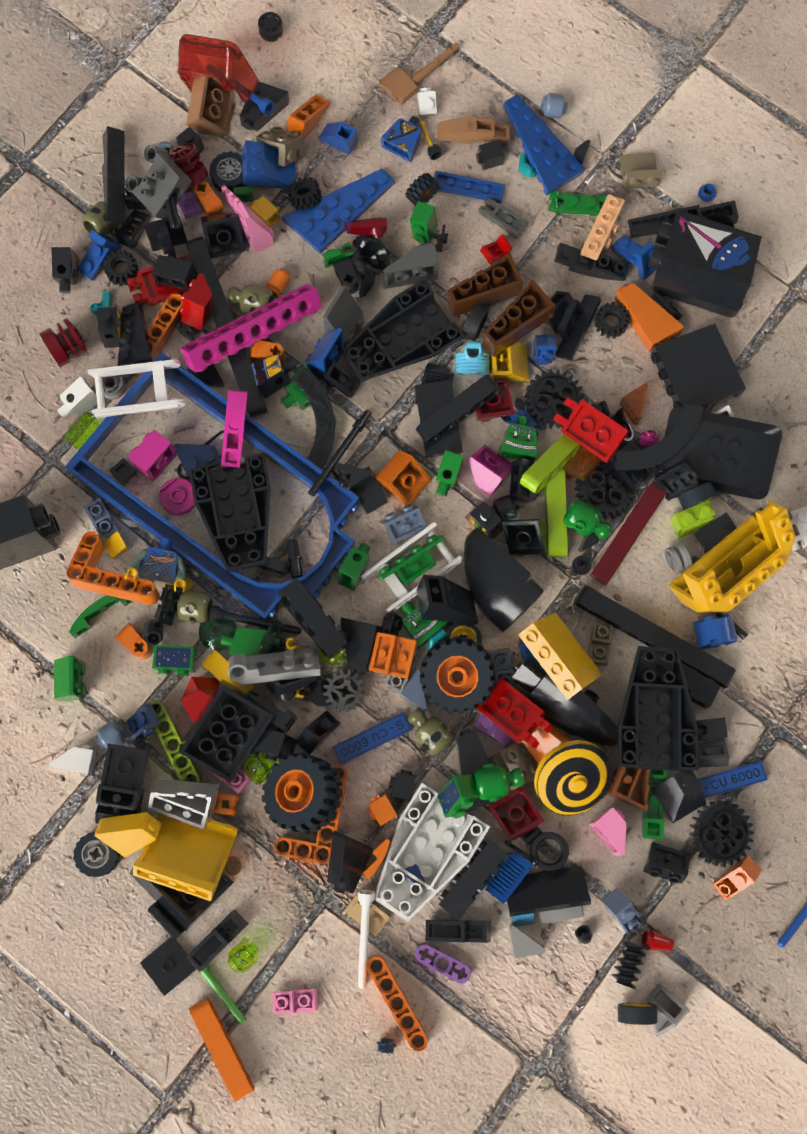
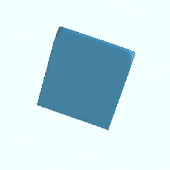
[512,913,534,927]

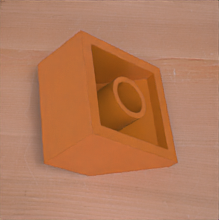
[375,450,432,506]

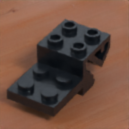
[95,743,149,824]

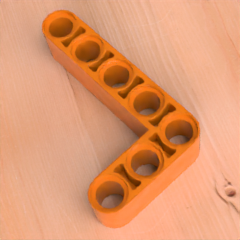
[66,531,160,605]
[274,765,348,864]

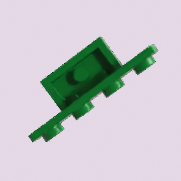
[376,534,445,585]

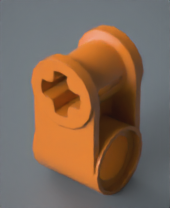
[193,181,224,216]
[249,340,286,362]
[115,623,152,659]

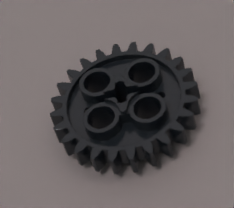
[524,369,585,429]
[574,460,636,520]
[689,800,754,867]

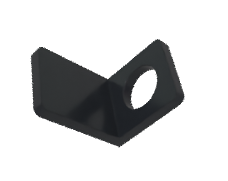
[422,224,448,252]

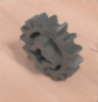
[322,670,365,712]

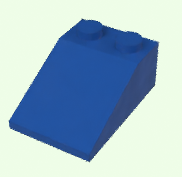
[242,140,296,189]
[305,328,344,380]

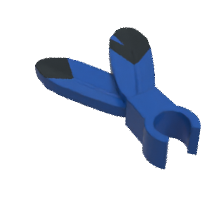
[501,398,543,436]

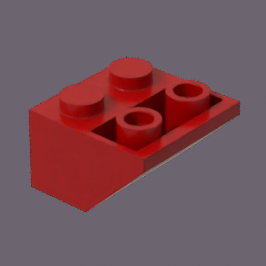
[180,273,212,331]

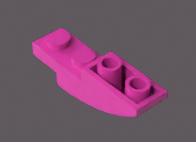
[221,389,248,468]

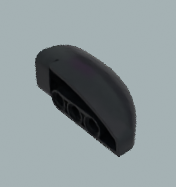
[464,527,544,633]
[527,674,618,746]

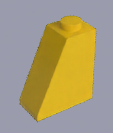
[94,812,162,857]

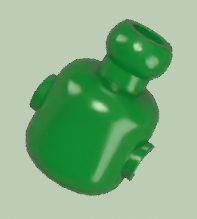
[563,500,612,540]
[474,763,525,802]

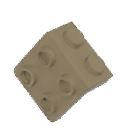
[256,127,305,167]
[619,153,663,189]
[488,742,539,792]

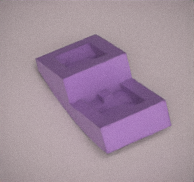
[178,188,202,220]

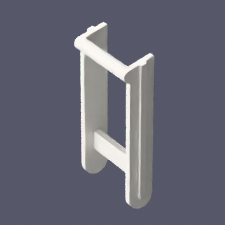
[87,359,185,418]
[361,522,462,613]

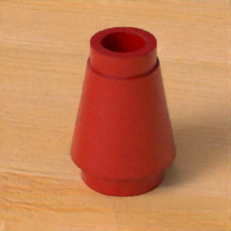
[641,930,674,951]

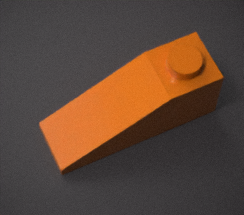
[286,94,331,138]

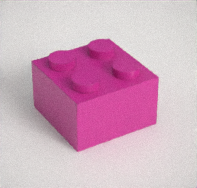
[129,429,177,482]

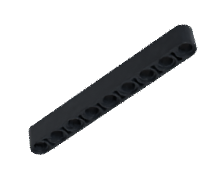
[574,586,736,688]

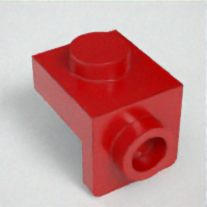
[480,234,513,264]

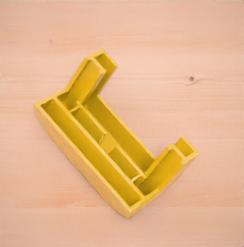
[668,501,796,614]

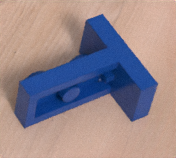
[77,230,122,281]
[611,235,657,280]

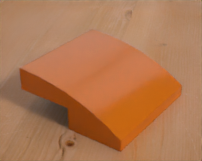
[369,632,418,680]
[363,838,390,879]

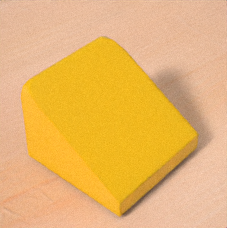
[103,531,129,559]

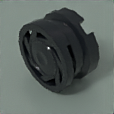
[258,12,283,42]

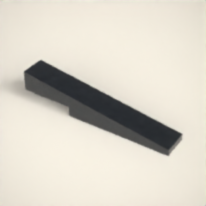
[102,126,125,225]
[627,200,739,238]

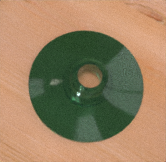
[199,619,237,651]
[259,620,284,654]

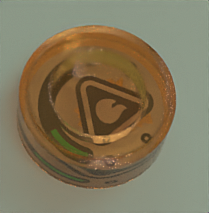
[223,856,242,876]

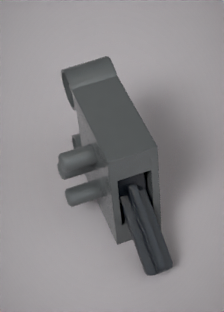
[125,145,192,229]

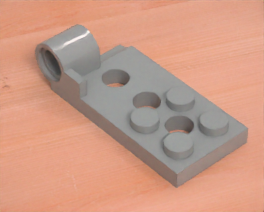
[228,648,321,685]

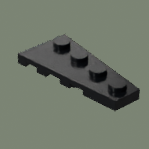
[117,302,153,366]

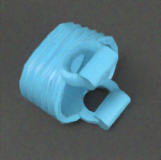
[454,341,491,375]

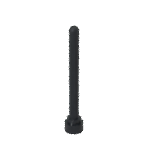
[209,605,302,634]

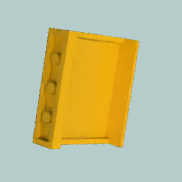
[518,612,603,700]
[133,813,238,901]

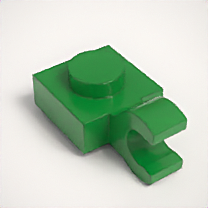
[322,243,354,268]

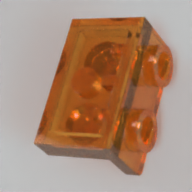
[565,447,602,481]

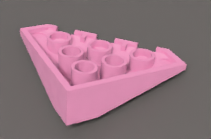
[221,185,275,254]

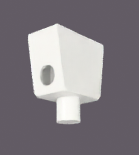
[57,377,97,418]

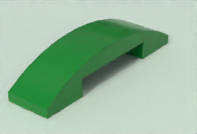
[69,589,133,638]
[642,770,667,840]

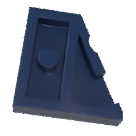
[174,444,221,479]

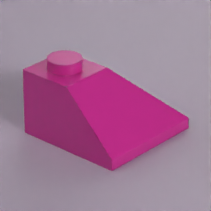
[469,444,512,495]

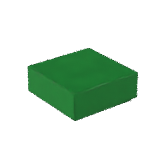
[234,186,254,202]

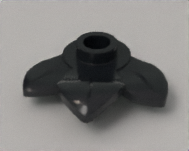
[299,671,336,707]

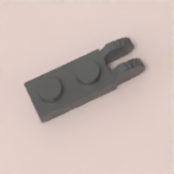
[478,198,529,239]

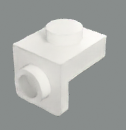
[417,88,437,115]

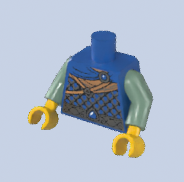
[125,537,186,592]

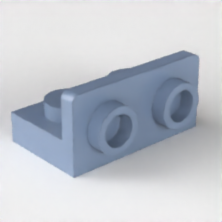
[381,504,427,544]

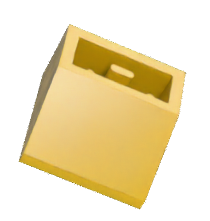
[490,342,529,382]

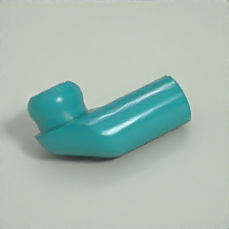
[518,153,536,178]
[90,291,112,315]
[427,628,446,651]

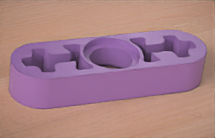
[415,944,471,983]

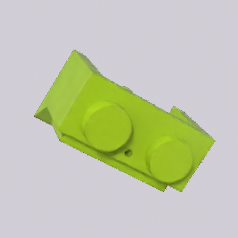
[670,500,716,539]

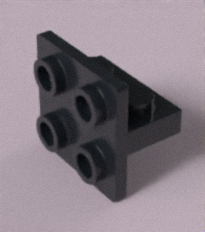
[144,216,187,259]

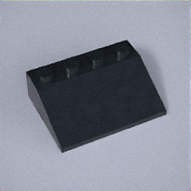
[179,679,274,782]
[129,867,234,931]

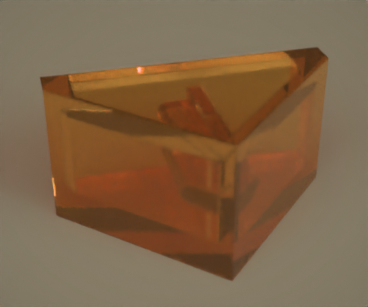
[619,384,648,425]

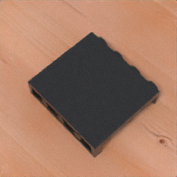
[650,324,746,408]

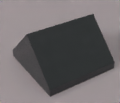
[502,519,549,555]

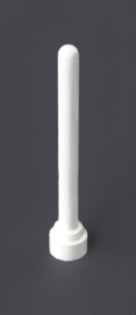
[358,889,375,989]

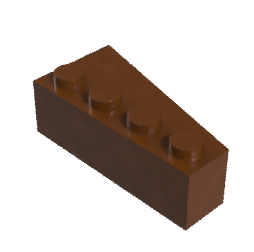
[448,253,523,317]
[483,279,555,357]

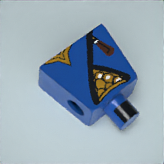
[381,116,421,163]

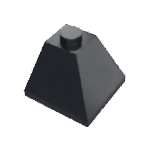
[201,213,246,258]
[652,771,707,823]

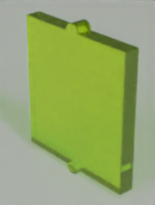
[64,412,100,449]

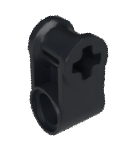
[332,256,359,294]

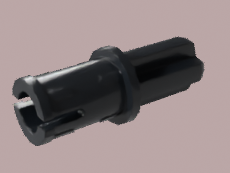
[651,290,683,320]
[287,539,303,578]

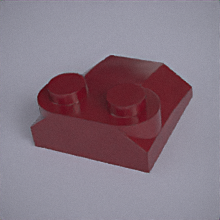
[344,217,387,238]
[471,378,515,422]
[488,786,544,842]

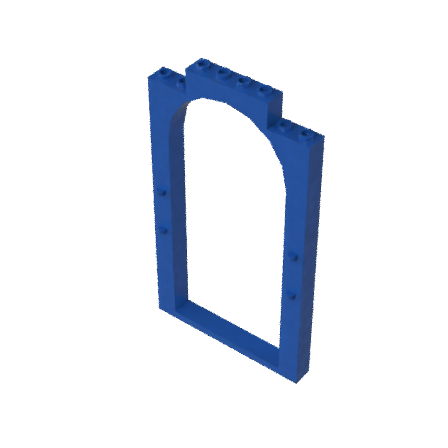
[65,352,360,620]

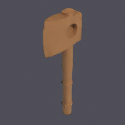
[379,43,459,105]

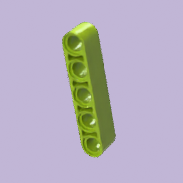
[520,434,583,494]
[544,467,568,557]
[150,700,202,783]

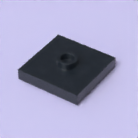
[140,937,196,996]

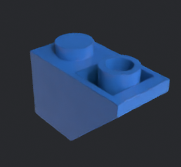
[318,122,358,155]
[533,335,556,365]

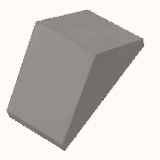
[508,924,546,958]

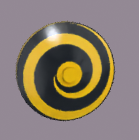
[534,740,613,816]

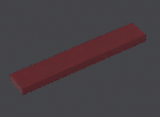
[590,483,666,586]

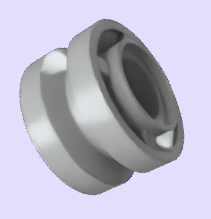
[102,375,126,400]
[665,542,692,573]

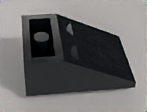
[416,574,478,624]

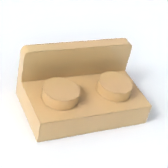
[344,893,391,937]

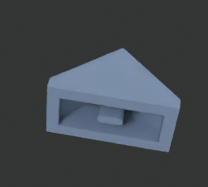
[400,671,427,712]

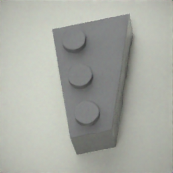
[147,780,220,830]

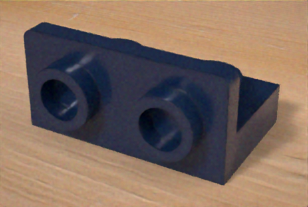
[126,703,161,745]

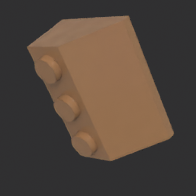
[186,71,235,136]

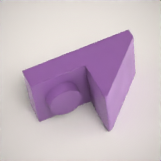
[474,714,512,747]

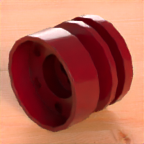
[168,143,208,189]
[39,318,88,368]

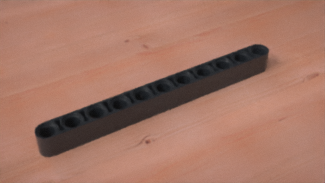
[185,236,268,418]

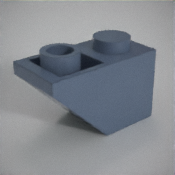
[602,888,645,937]

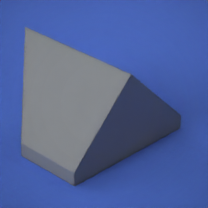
[647,984,690,1037]

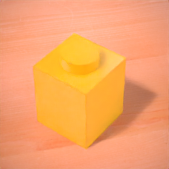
[250,196,280,227]

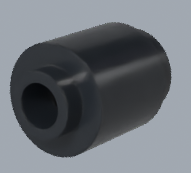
[144,619,164,645]

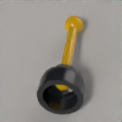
[418,121,443,160]

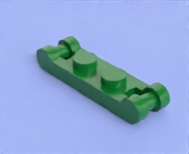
[549,191,608,216]

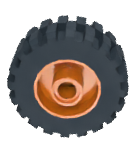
[420,636,495,714]
[262,753,342,833]

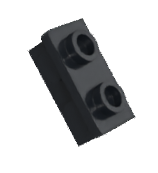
[643,842,691,884]

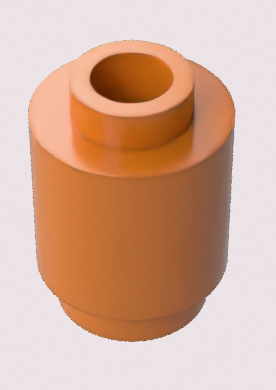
[266,269,291,297]

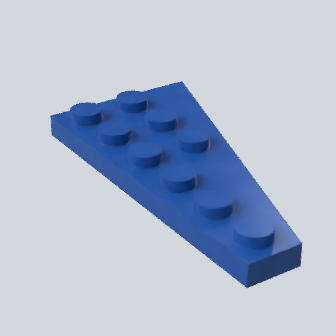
[503,94,586,196]
[282,169,395,254]

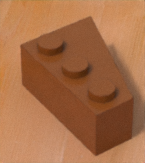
[607,765,651,811]

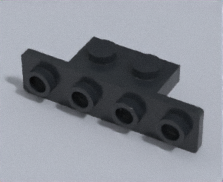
[555,294,601,360]

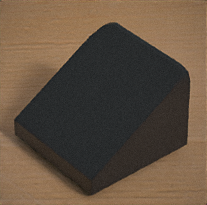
[574,139,590,165]
[578,532,599,552]

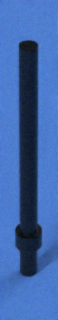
[308,410,372,497]

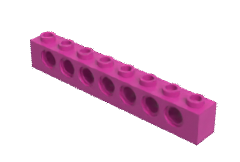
[180,283,322,372]

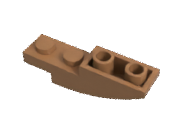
[437,117,510,145]

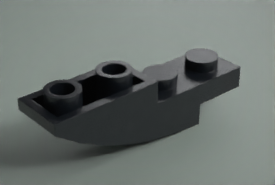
[554,242,630,281]

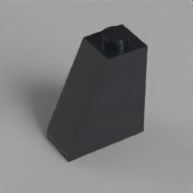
[239,80,290,131]
[340,617,383,675]
[327,830,374,894]

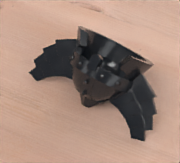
[352,235,391,298]

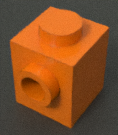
[367,794,397,826]

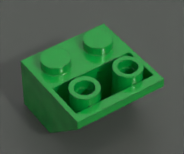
[54,656,86,701]

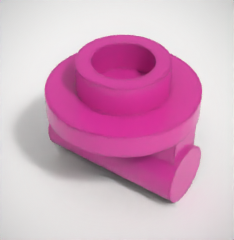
[638,430,659,448]

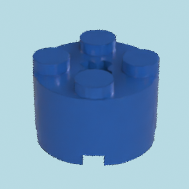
[693,614,737,649]

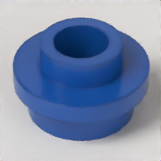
[698,184,717,202]

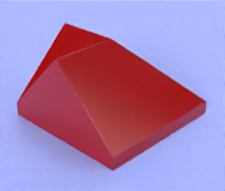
[180,677,219,723]

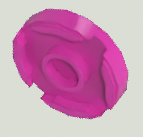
[159,478,195,516]

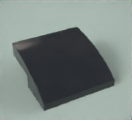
[694,512,737,554]

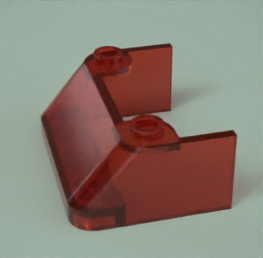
[178,34,259,103]

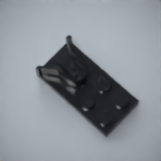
[610,408,660,491]

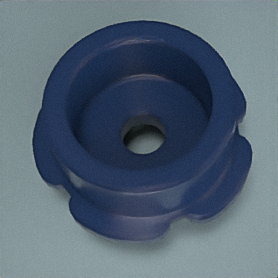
[376,1038,396,1054]

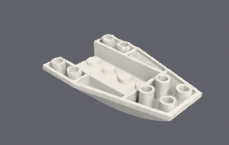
[374,783,490,922]

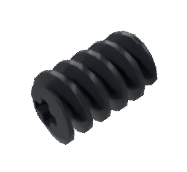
[612,941,647,989]

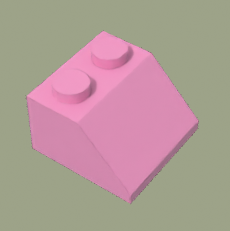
[589,807,627,856]

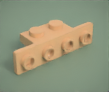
[581,195,625,260]

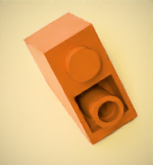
[712,855,762,900]

